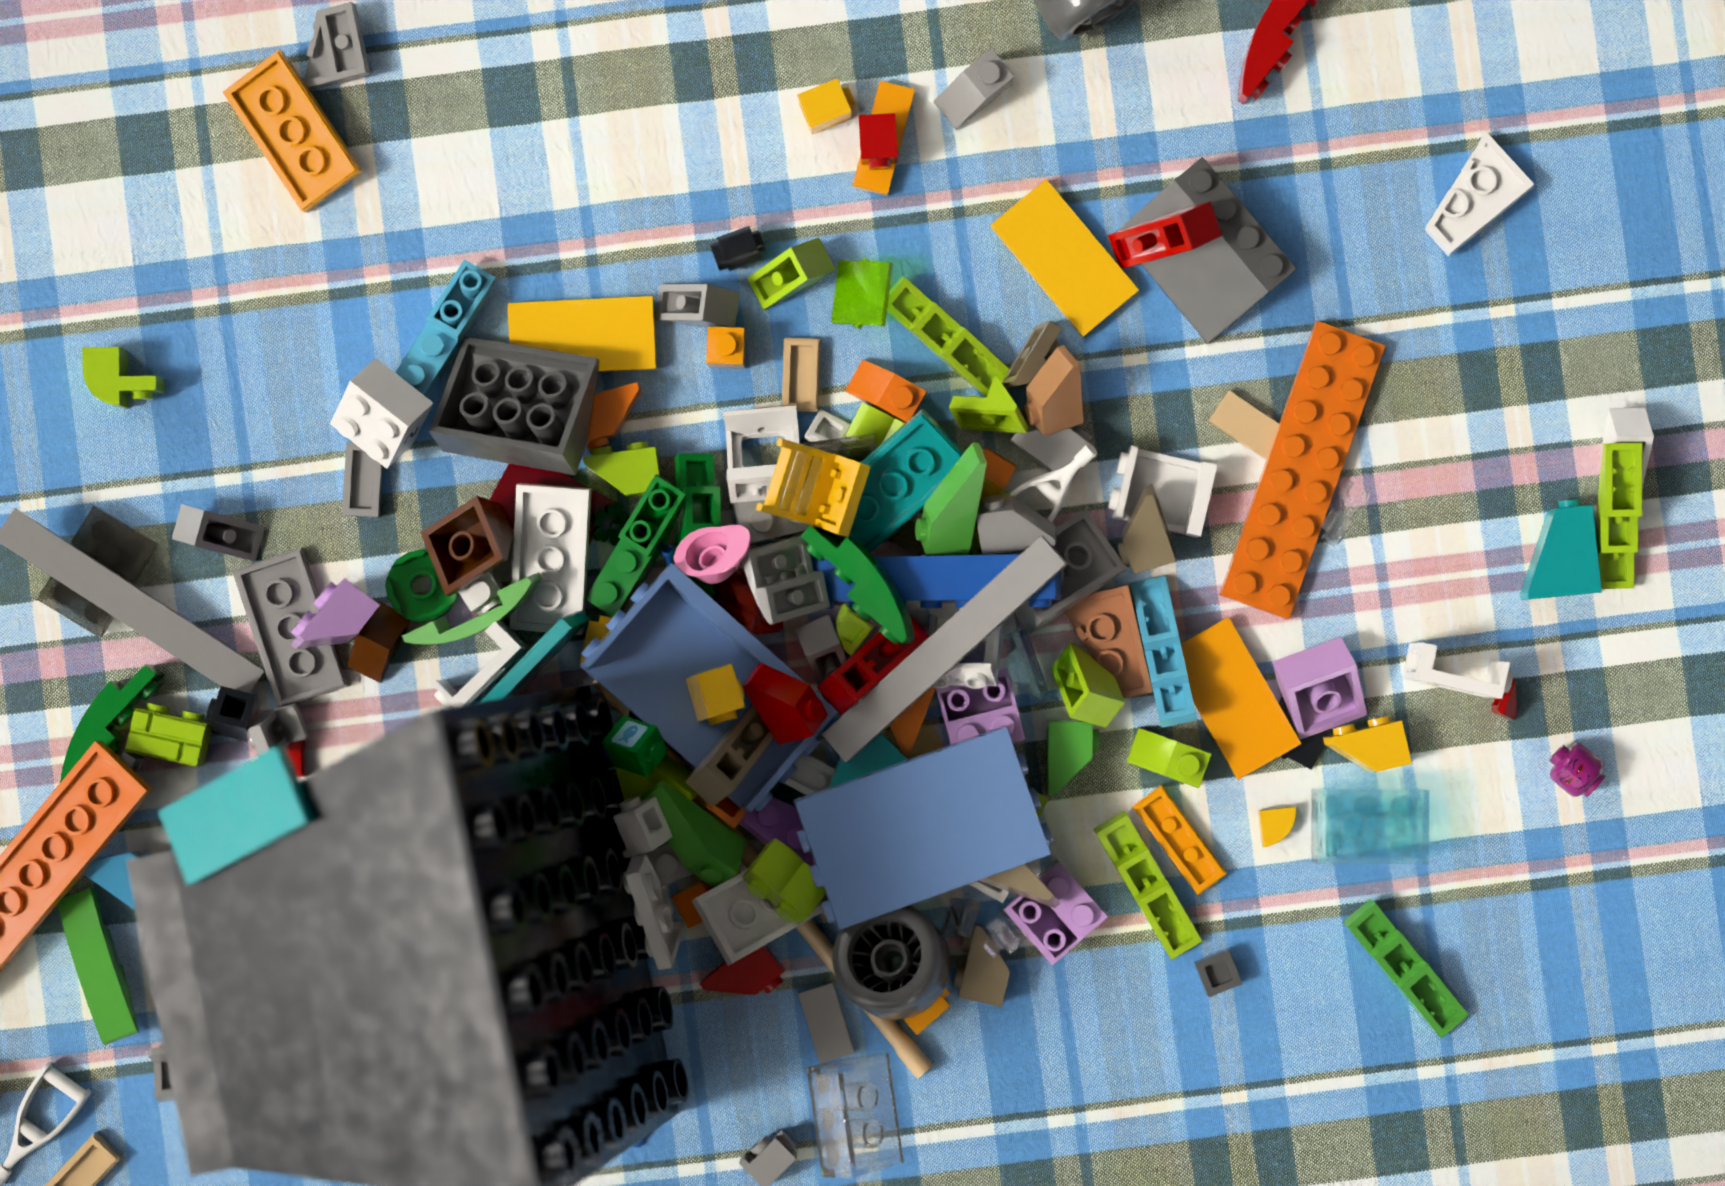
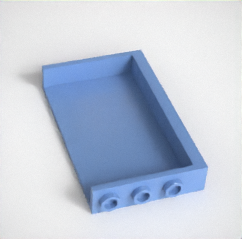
[579,563,838,813]
[793,726,1053,930]

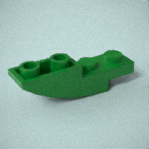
[674,453,721,601]
[585,475,687,617]
[800,525,916,644]
[60,664,165,783]

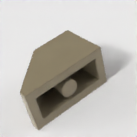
[1118,484,1176,574]

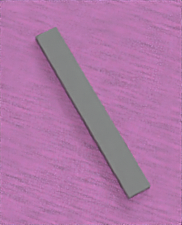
[0,508,265,693]
[822,536,1068,763]

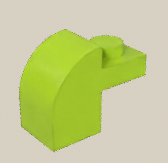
[82,347,165,409]

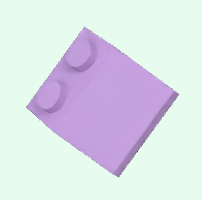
[1272,637,1367,740]

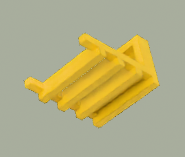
[756,438,871,537]

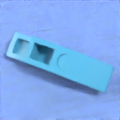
[395,259,496,397]

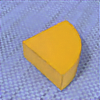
[1258,806,1296,847]

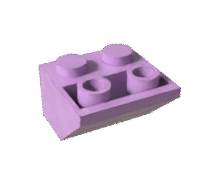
[290,578,380,649]
[936,668,1026,745]
[1003,859,1108,966]

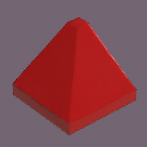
[1491,679,1517,720]

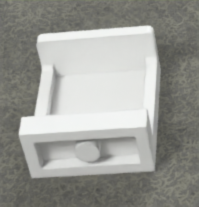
[1108,445,1217,538]

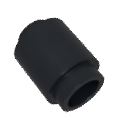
[710,226,766,272]

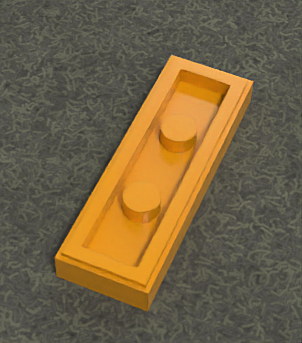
[853,80,915,196]
[1132,785,1227,895]

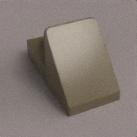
[1002,320,1062,389]

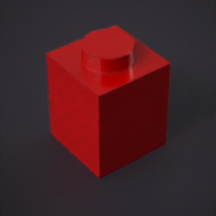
[859,113,898,170]

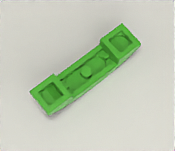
[402,572,542,645]

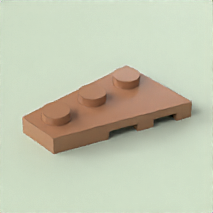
[1065,585,1153,698]

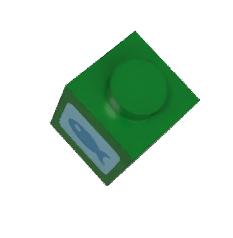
[602,716,668,777]

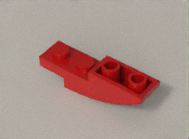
[1238,0,1319,105]

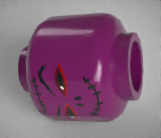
[1549,743,1606,797]

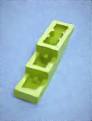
[878,276,1009,398]
[1596,443,1642,589]
[1093,811,1203,960]

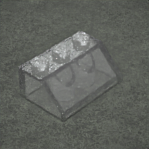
[806,1053,904,1178]

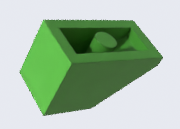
[1046,721,1100,795]

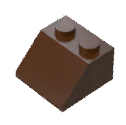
[420,496,514,596]

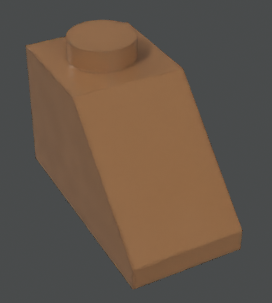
[1024,345,1084,436]

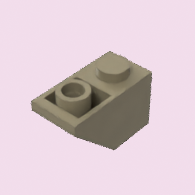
[953,922,1010,1007]

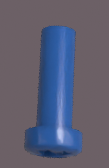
[661,544,675,567]

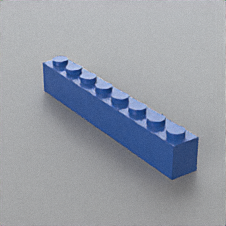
[811,554,1062,610]

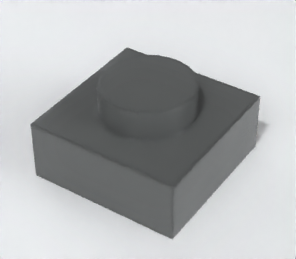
[1194,949,1243,997]

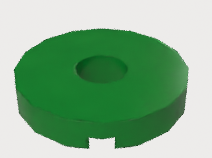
[385,549,458,623]

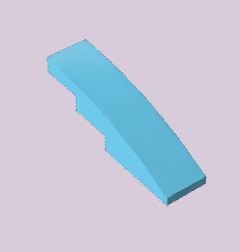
[1130,575,1197,728]

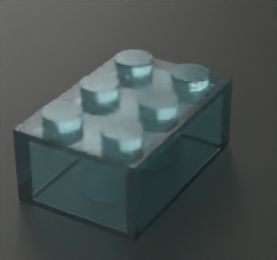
[1311,788,1429,864]

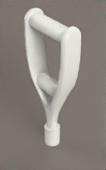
[1004,444,1097,523]
[0,1062,91,1186]

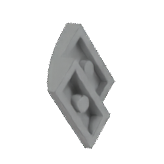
[742,536,830,624]

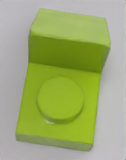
[949,376,1029,433]

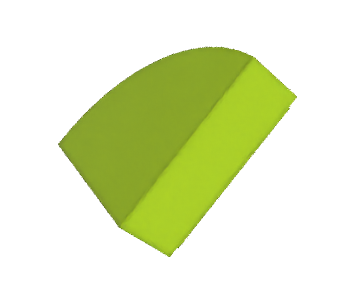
[836,603,875,656]

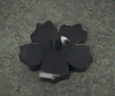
[592,501,629,546]

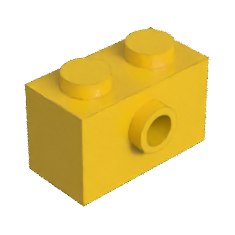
[685,664,745,725]

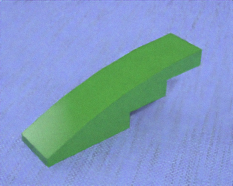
[57,888,139,1045]
[1343,899,1469,1039]

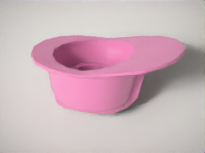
[674,525,751,584]

